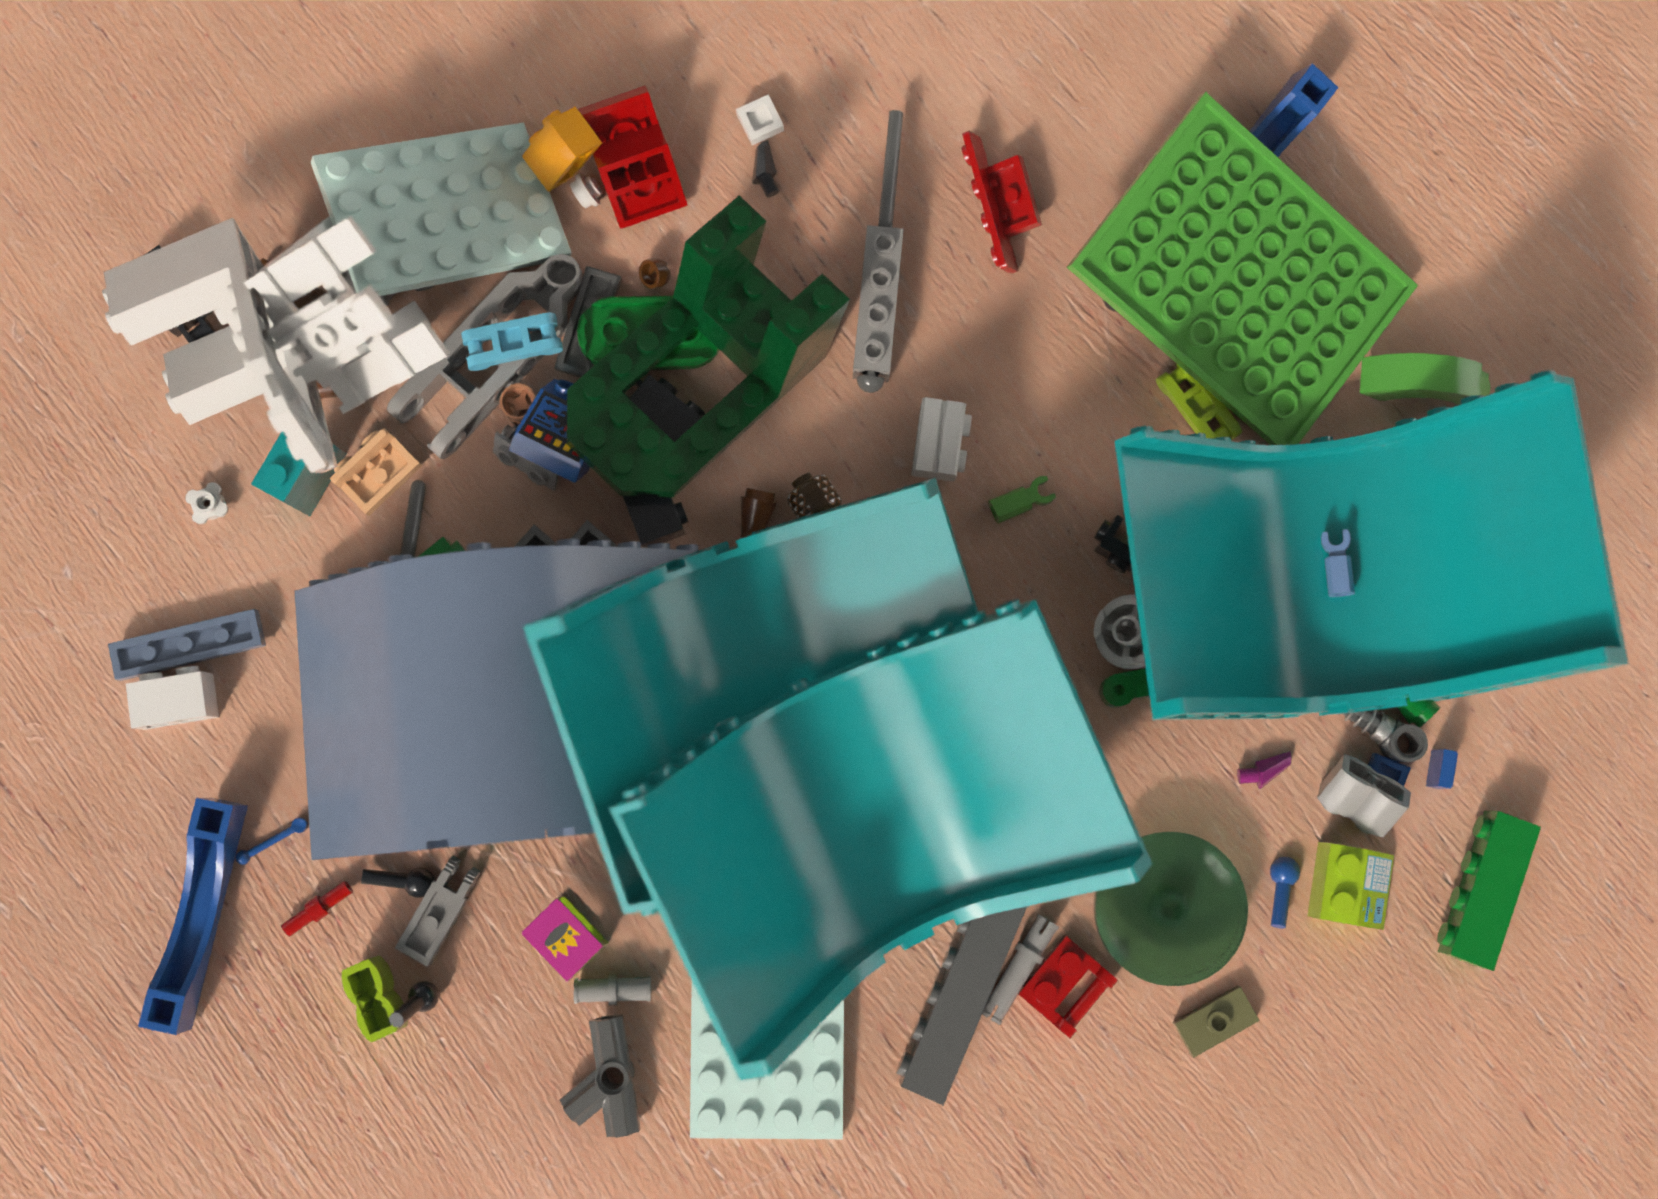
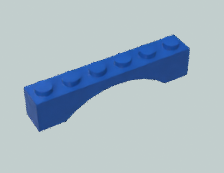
[1249,63,1339,157]
[138,798,248,1035]

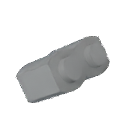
[1317,754,1411,838]

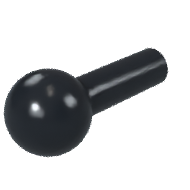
[361,868,435,898]
[389,981,439,1027]

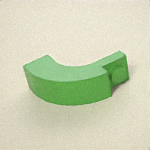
[1360,353,1490,405]

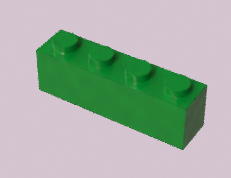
[1437,810,1541,971]

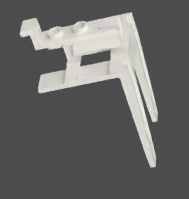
[244,216,450,414]

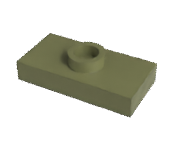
[1173,986,1260,1058]

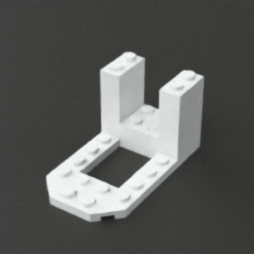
[102,218,338,473]

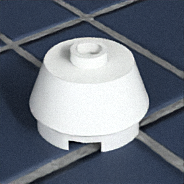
[1094,595,1145,669]

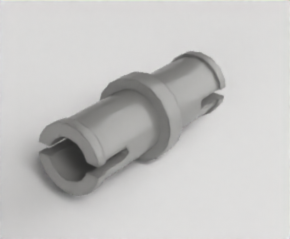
[574,974,651,1005]

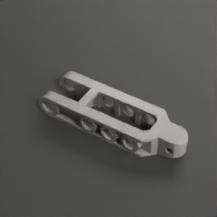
[387,254,583,459]

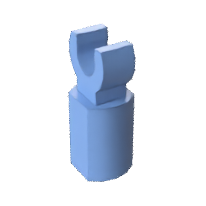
[1321,529,1355,597]

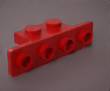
[962,131,1042,274]

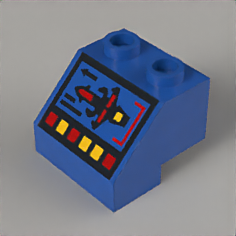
[508,379,590,483]

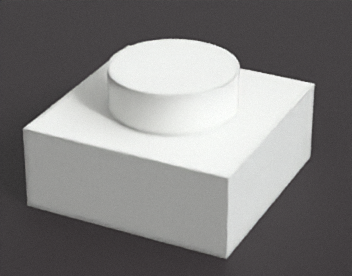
[736,95,784,146]

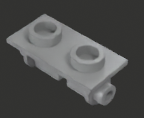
[493,425,558,491]

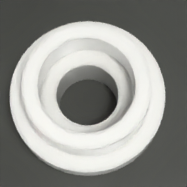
[570,173,603,209]

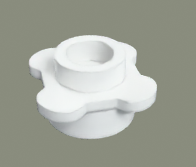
[185,482,228,524]

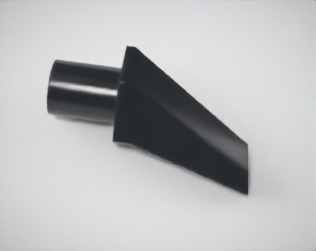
[752,140,780,198]

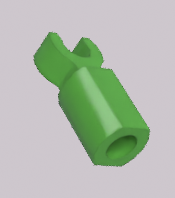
[988,476,1056,524]

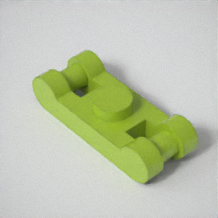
[1156,364,1242,440]

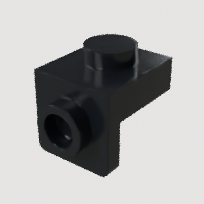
[1094,515,1133,574]

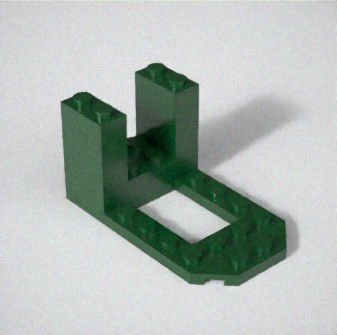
[566,195,850,497]

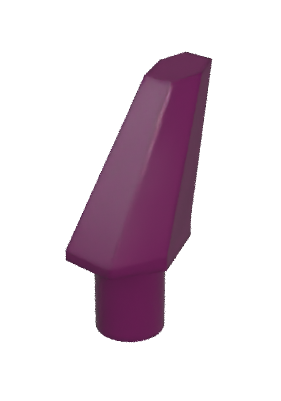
[1237,751,1291,789]

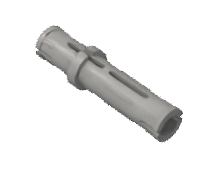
[982,914,1059,1025]

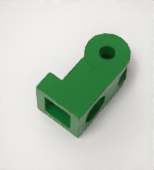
[1099,668,1150,708]

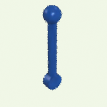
[235,818,308,865]

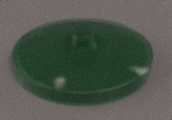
[1093,831,1248,986]

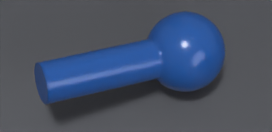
[1270,857,1301,929]

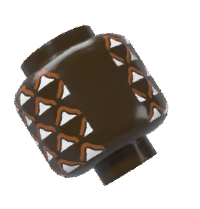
[787,472,842,518]

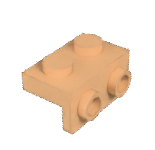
[330,428,423,516]

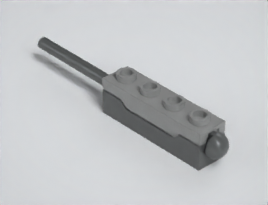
[852,110,904,393]

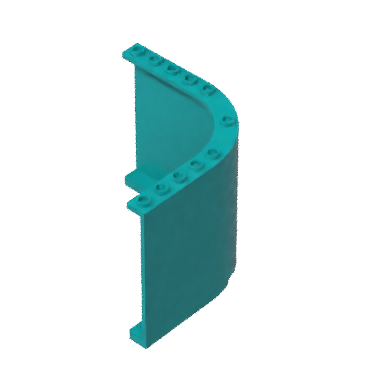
[1114,370,1629,720]
[523,477,978,916]
[609,599,1153,1081]

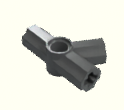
[559,1014,641,1138]

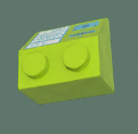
[1307,842,1394,930]

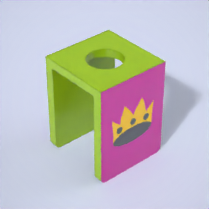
[522,897,609,982]

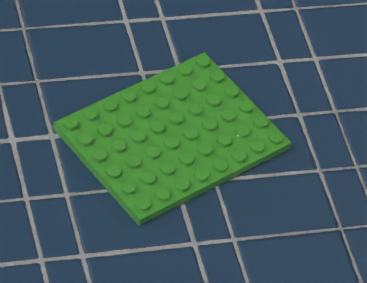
[1066,92,1418,445]

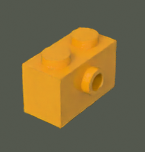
[522,106,602,192]

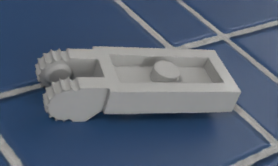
[395,855,481,967]

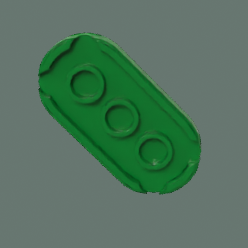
[577,296,719,370]

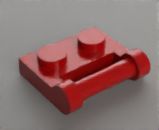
[1018,935,1118,1039]

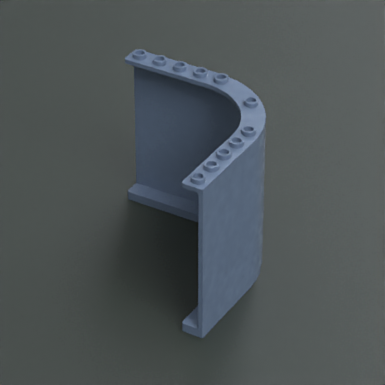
[295,539,698,860]

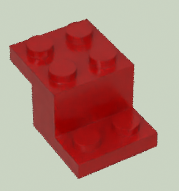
[578,85,688,230]

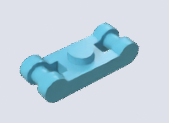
[461,312,563,371]

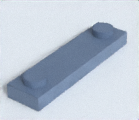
[108,609,266,681]

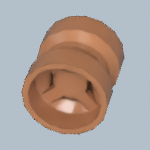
[499,383,536,426]

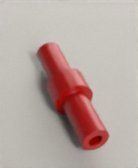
[281,880,353,937]

